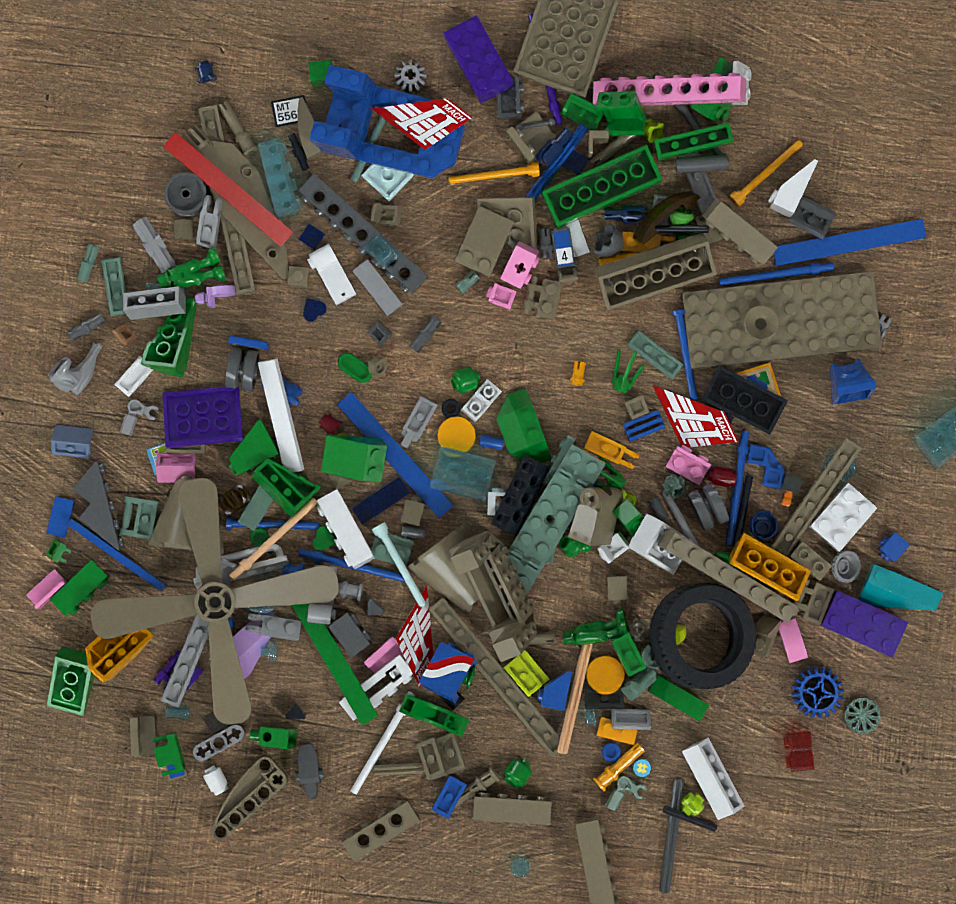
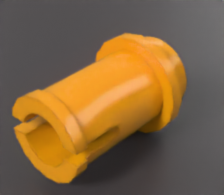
[570,361,586,386]

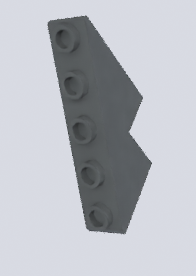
[73,461,125,551]

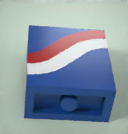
[419,642,477,703]

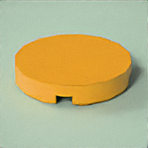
[437,417,476,455]
[586,656,625,695]

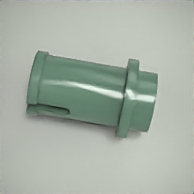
[455,270,480,294]

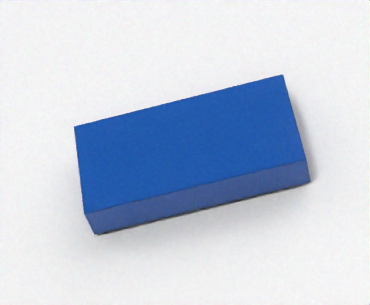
[46,496,75,538]

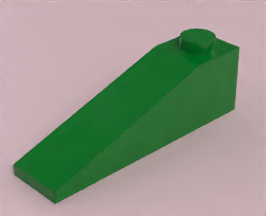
[141,298,197,377]

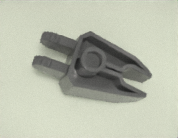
[296,744,324,800]

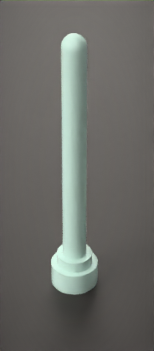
[372,522,426,607]

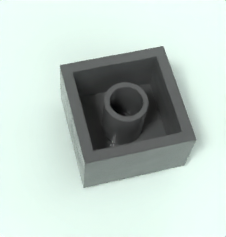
[328,612,372,658]

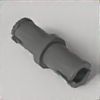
[67,312,106,342]
[409,316,442,353]

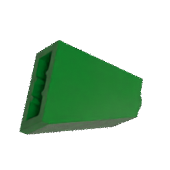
[228,420,280,476]

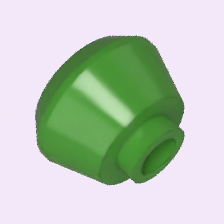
[669,207,694,225]

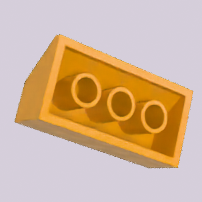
[729,533,811,601]

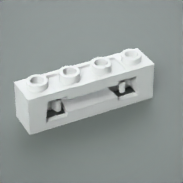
[339,654,413,721]

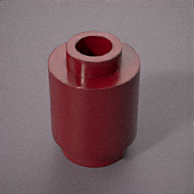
[708,466,737,488]

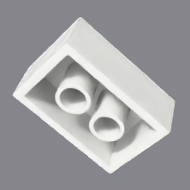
[808,483,877,552]
[628,514,693,575]

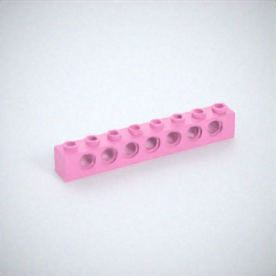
[593,73,746,106]

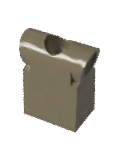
[568,487,623,546]

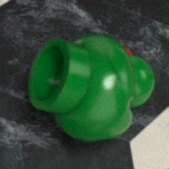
[559,535,592,558]

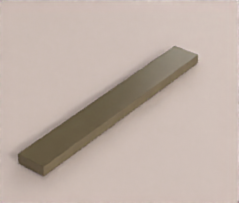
[770,436,863,557]

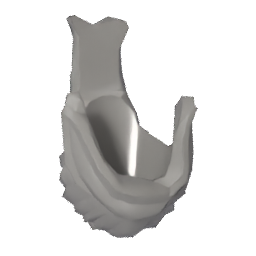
[48,342,103,396]

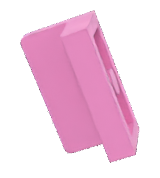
[156,453,196,483]
[26,569,68,609]
[364,636,404,673]

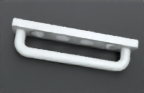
[193,544,289,589]

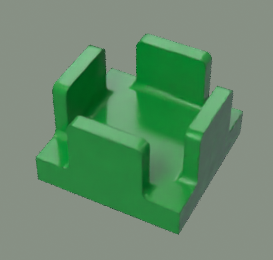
[152,732,186,776]

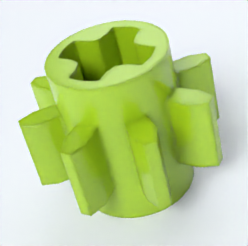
[681,792,704,816]

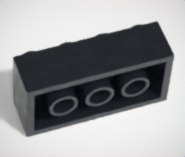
[701,365,788,435]

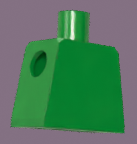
[250,725,298,749]

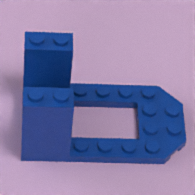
[309,65,465,179]

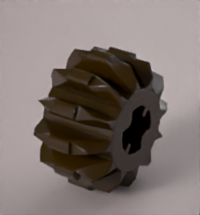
[218,485,252,515]

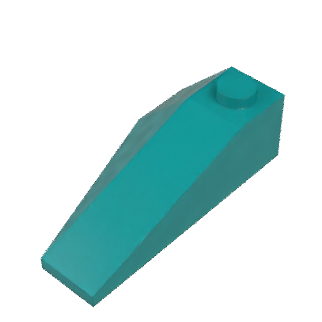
[858,564,943,611]

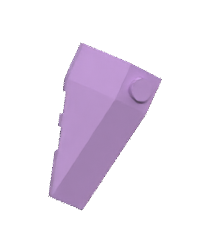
[209,606,277,679]

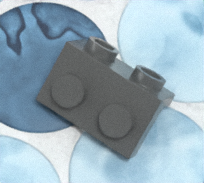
[497,76,525,119]
[789,196,836,239]

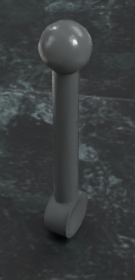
[516,118,555,131]

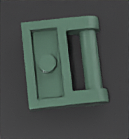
[118,496,159,539]

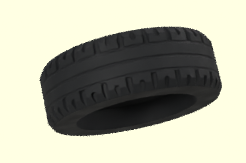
[649,583,757,689]

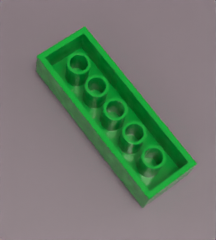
[541,145,663,229]

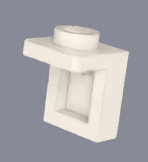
[597,531,629,563]

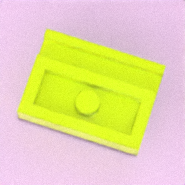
[504,650,550,697]

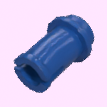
[479,434,504,450]

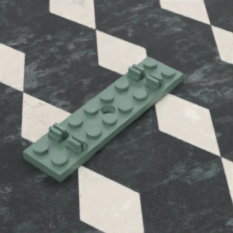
[508,443,606,594]

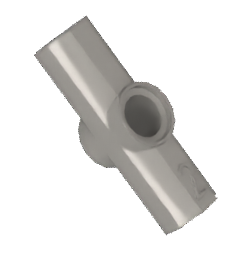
[133,217,177,274]

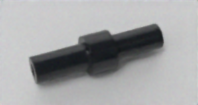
[288,133,309,171]

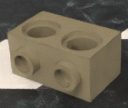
[788,541,832,581]

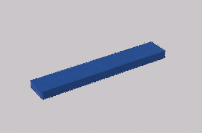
[68,518,167,591]

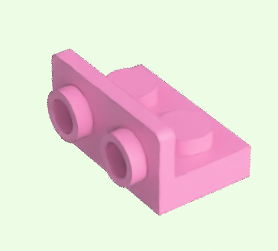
[666,445,711,485]

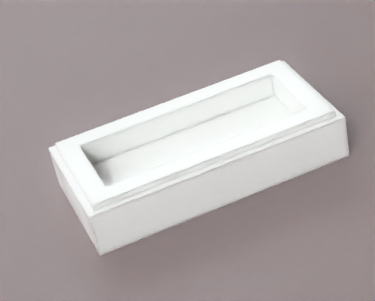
[114,356,153,397]

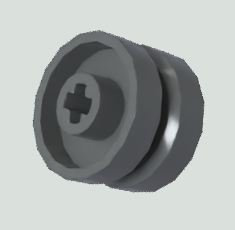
[164,172,209,217]
[225,346,259,392]
[687,483,729,532]

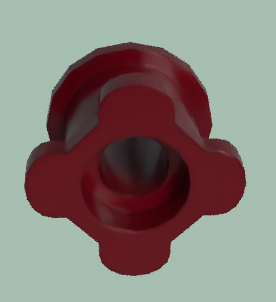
[318,413,343,435]

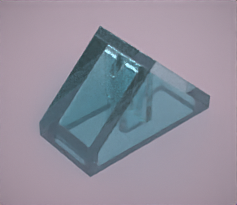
[364,235,398,270]

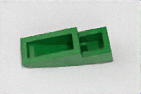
[648,675,709,722]

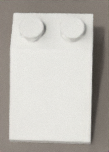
[768,159,818,218]

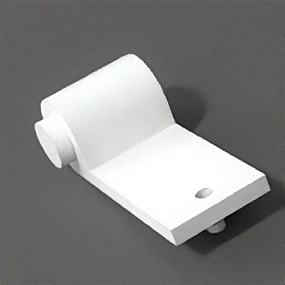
[307,244,356,306]

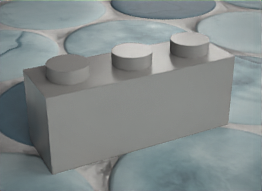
[123,286,186,320]

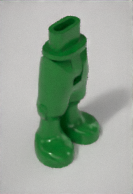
[157,247,226,289]
[563,608,628,645]

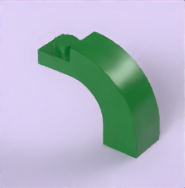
[399,694,469,737]

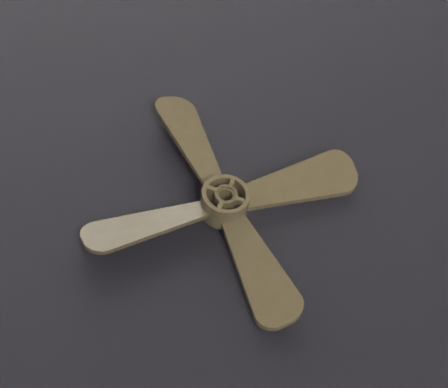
[91,478,339,724]

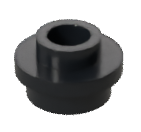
[441,399,461,418]

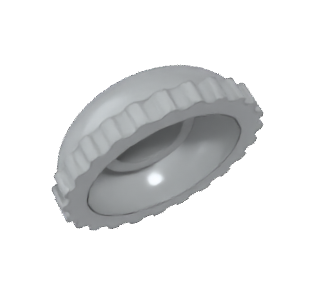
[831,550,861,583]

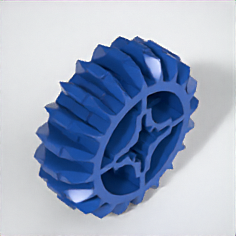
[792,666,844,719]

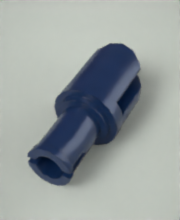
[535,127,573,166]
[604,205,647,224]

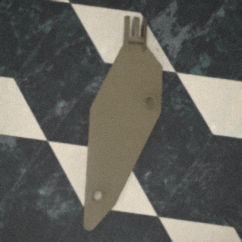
[181,124,289,279]

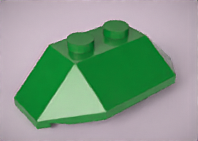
[496,388,552,463]

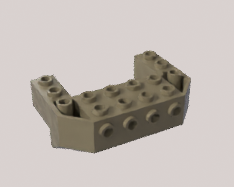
[449,531,537,662]

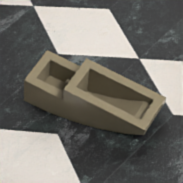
[297,97,322,161]

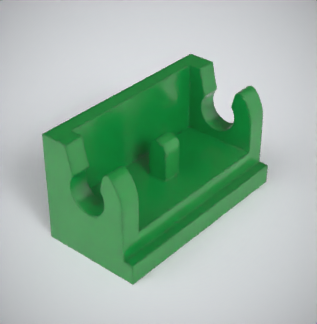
[561,93,604,131]

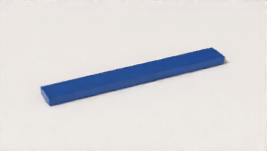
[773,219,927,266]
[337,392,453,519]

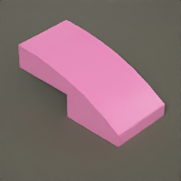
[779,618,808,663]

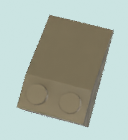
[455,206,514,277]

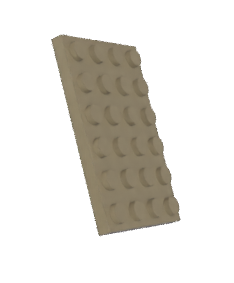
[513,0,619,99]

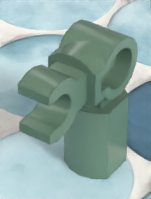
[605,775,647,812]

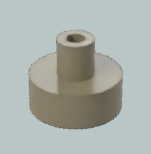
[367,356,388,377]

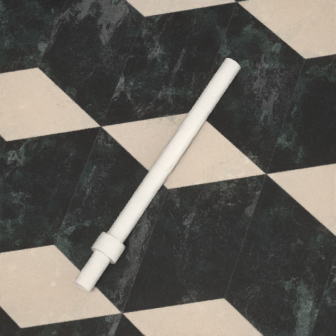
[350,691,415,795]

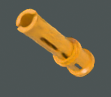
[593,743,645,792]

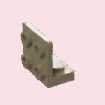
[506,112,556,164]

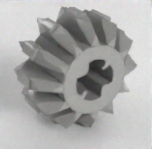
[394,59,427,93]

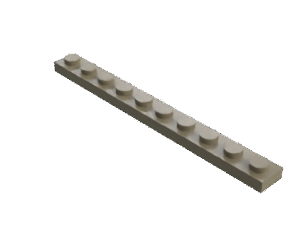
[198,105,256,295]
[429,597,560,757]

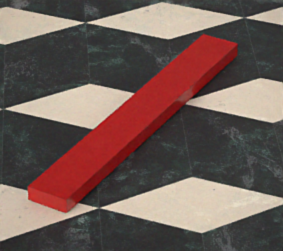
[163,132,293,247]

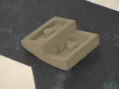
[416,733,467,780]

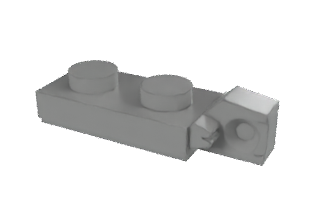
[400,396,438,449]

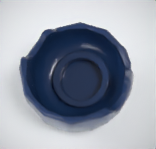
[749,510,778,541]

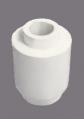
[203,765,229,795]

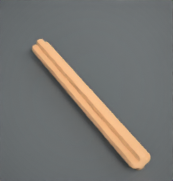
[557,644,593,754]

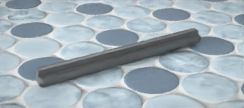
[659,778,684,894]

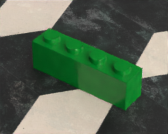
[653,123,734,161]

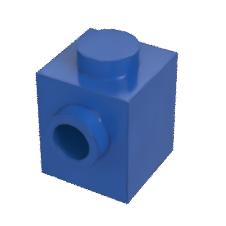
[878,532,910,562]

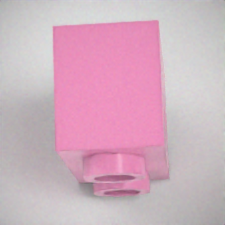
[500,241,540,289]

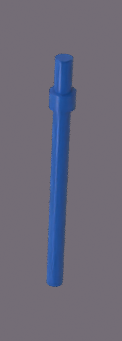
[719,263,834,286]
[725,431,749,545]
[298,548,412,583]

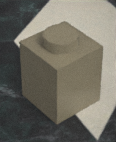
[400,497,425,527]
[607,576,628,604]

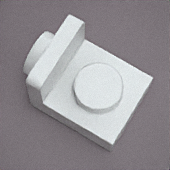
[487,488,506,516]

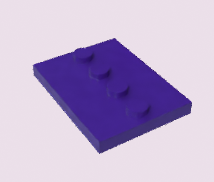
[162,386,243,448]

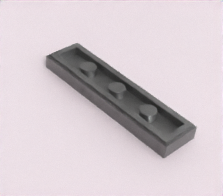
[678,152,716,215]

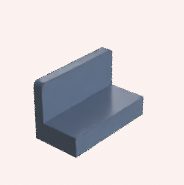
[51,425,93,458]

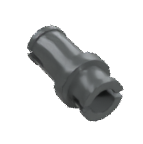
[538,229,554,259]

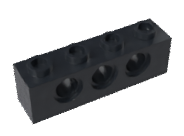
[491,455,551,536]

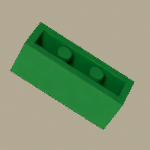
[50,560,110,616]

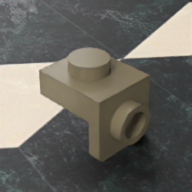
[370,203,402,226]

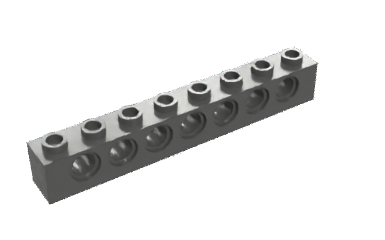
[298,174,428,294]

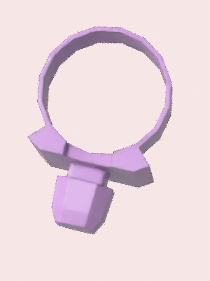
[195,285,236,308]

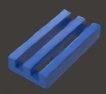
[623,410,666,442]

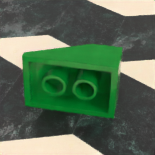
[690,57,733,124]
[321,434,387,482]
[47,646,95,716]

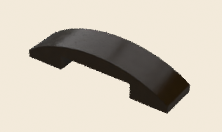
[633,191,701,245]

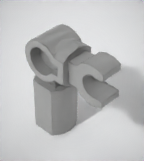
[119,399,159,436]

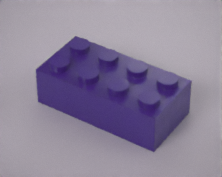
[443,15,514,104]
[819,591,908,658]

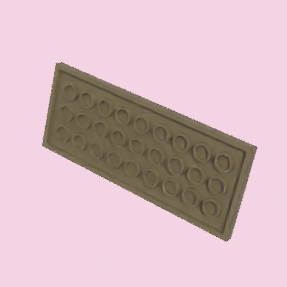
[682,271,882,369]

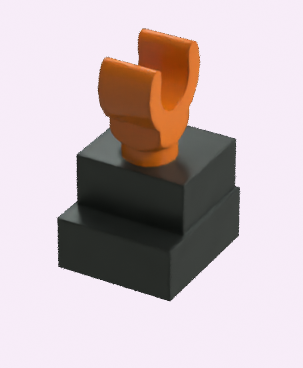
[781,474,803,507]

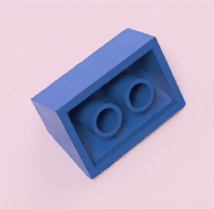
[537,670,572,711]

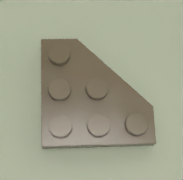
[477,197,537,251]

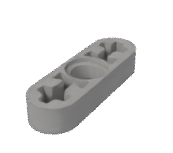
[193,724,245,761]

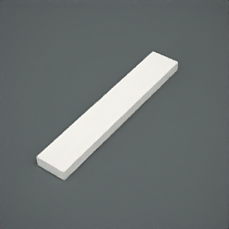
[258,359,304,472]

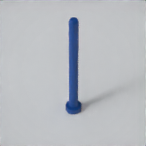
[672,309,698,401]
[226,517,319,530]

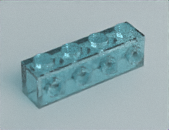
[258,138,302,220]

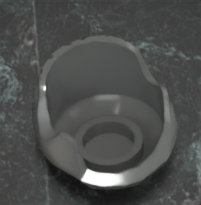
[593,224,623,257]

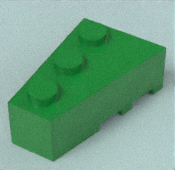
[251,458,321,517]

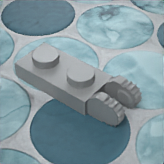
[196,195,223,248]
[246,614,301,641]

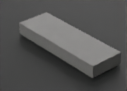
[353,259,403,316]

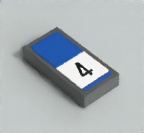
[551,228,576,269]

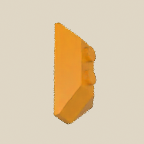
[85,629,154,683]

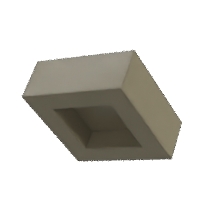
[288,266,309,287]
[624,395,650,420]

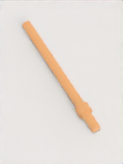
[229,498,318,581]

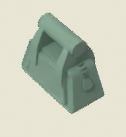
[620,666,657,701]

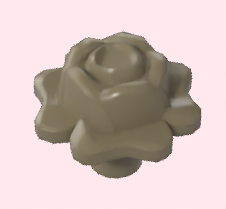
[628,618,650,641]

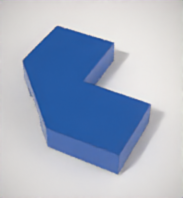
[747,444,785,489]

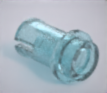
[165,705,190,721]

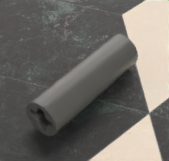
[675,154,728,173]

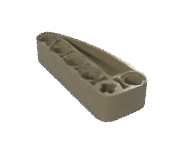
[212,755,288,841]

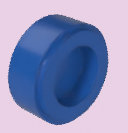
[602,742,621,762]

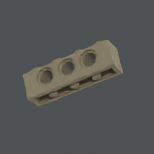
[342,799,420,862]

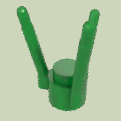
[611,350,645,394]
[595,457,626,490]

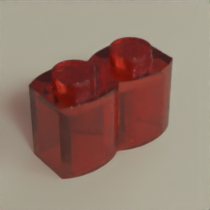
[783,731,815,772]

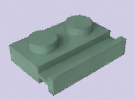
[371,533,414,567]

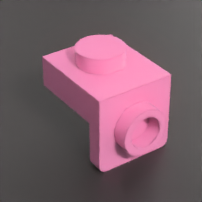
[486,283,517,310]

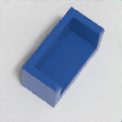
[431,775,467,819]

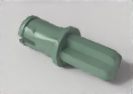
[76,244,99,283]

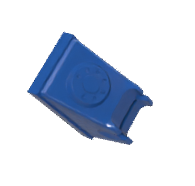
[830,358,876,405]

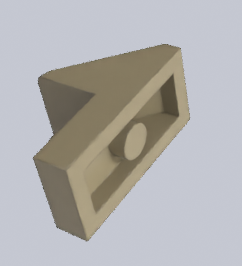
[754,615,781,657]

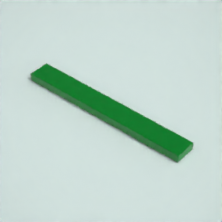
[292,604,379,726]

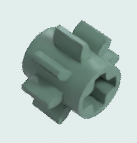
[662,474,687,499]

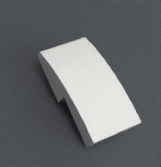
[461,379,502,422]

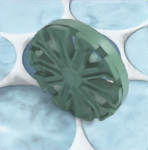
[844,698,881,734]

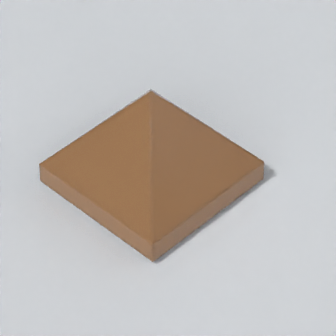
[112,323,137,345]

